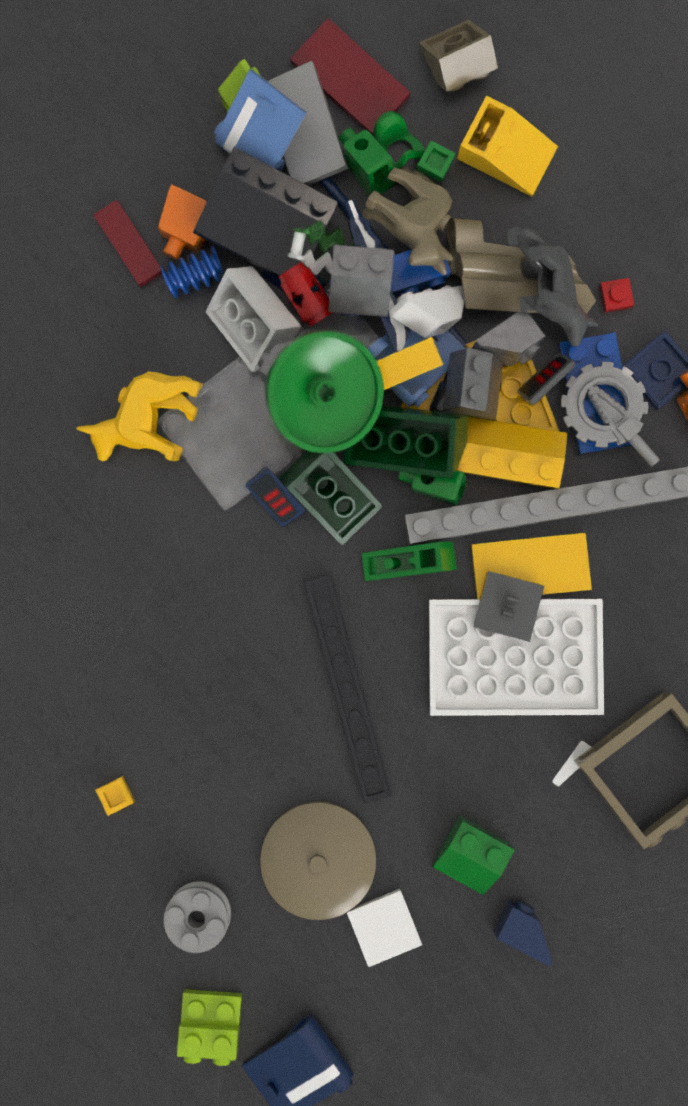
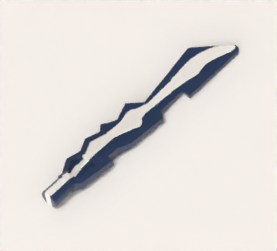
[344,200,411,353]

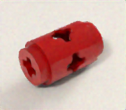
[278,262,332,327]

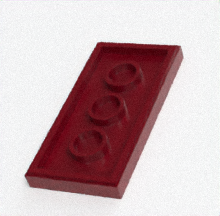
[290,18,411,136]

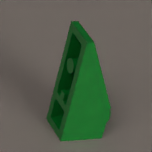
[361,542,457,581]

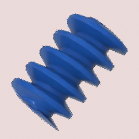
[160,246,224,299]

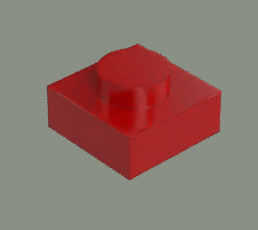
[599,278,634,313]

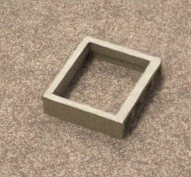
[574,691,688,849]

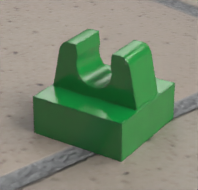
[417,140,456,182]

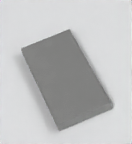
[267,61,349,186]

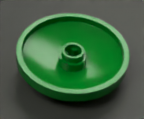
[265,331,384,453]

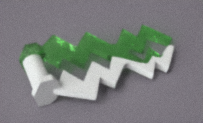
[287,220,354,275]

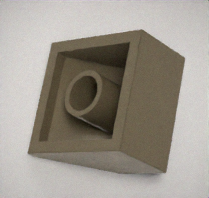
[419,20,498,92]

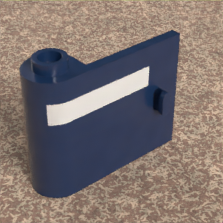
[242,1014,354,1106]

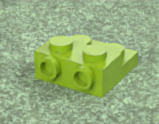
[177,989,242,1066]

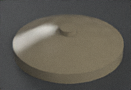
[260,801,376,920]

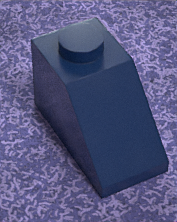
[494,900,552,966]

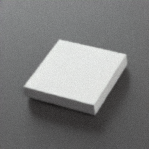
[347,888,422,967]

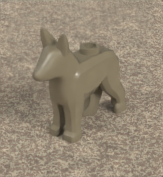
[362,166,453,275]

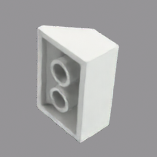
[205,266,301,372]

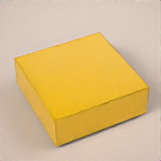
[95,776,135,816]

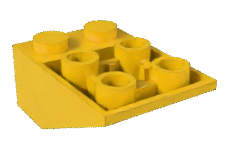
[457,95,558,197]

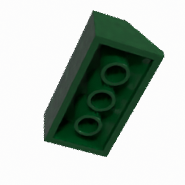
[344,405,469,478]

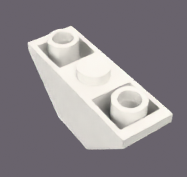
[389,285,464,338]

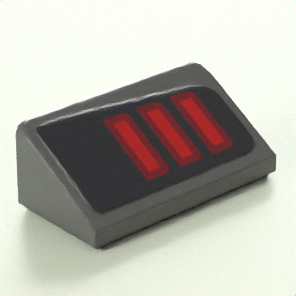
[517,353,576,407]

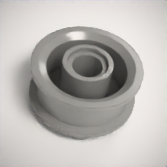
[164,881,231,953]

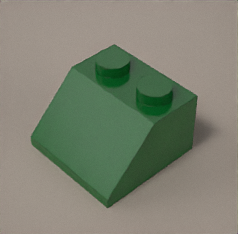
[432,815,515,895]

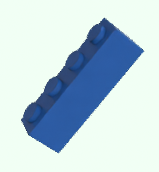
[329,249,452,317]

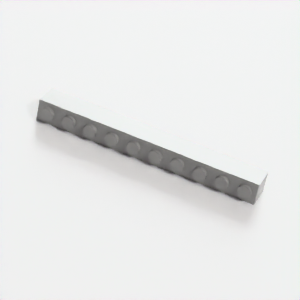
[403,467,688,545]

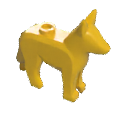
[76,372,203,462]

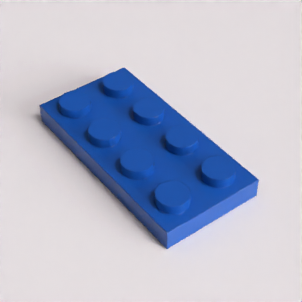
[558,333,632,455]

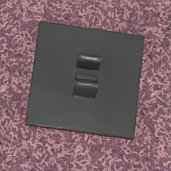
[473,571,544,642]

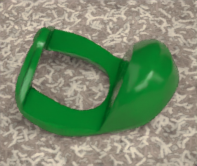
[373,111,425,169]

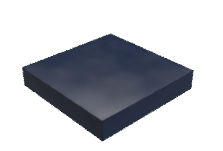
[622,330,688,411]

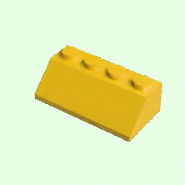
[457,416,567,489]

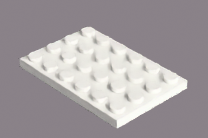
[429,599,604,716]

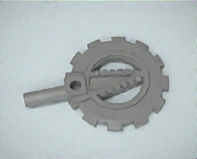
[561,362,660,467]

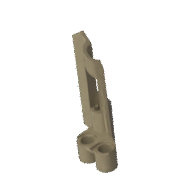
[446,218,596,314]

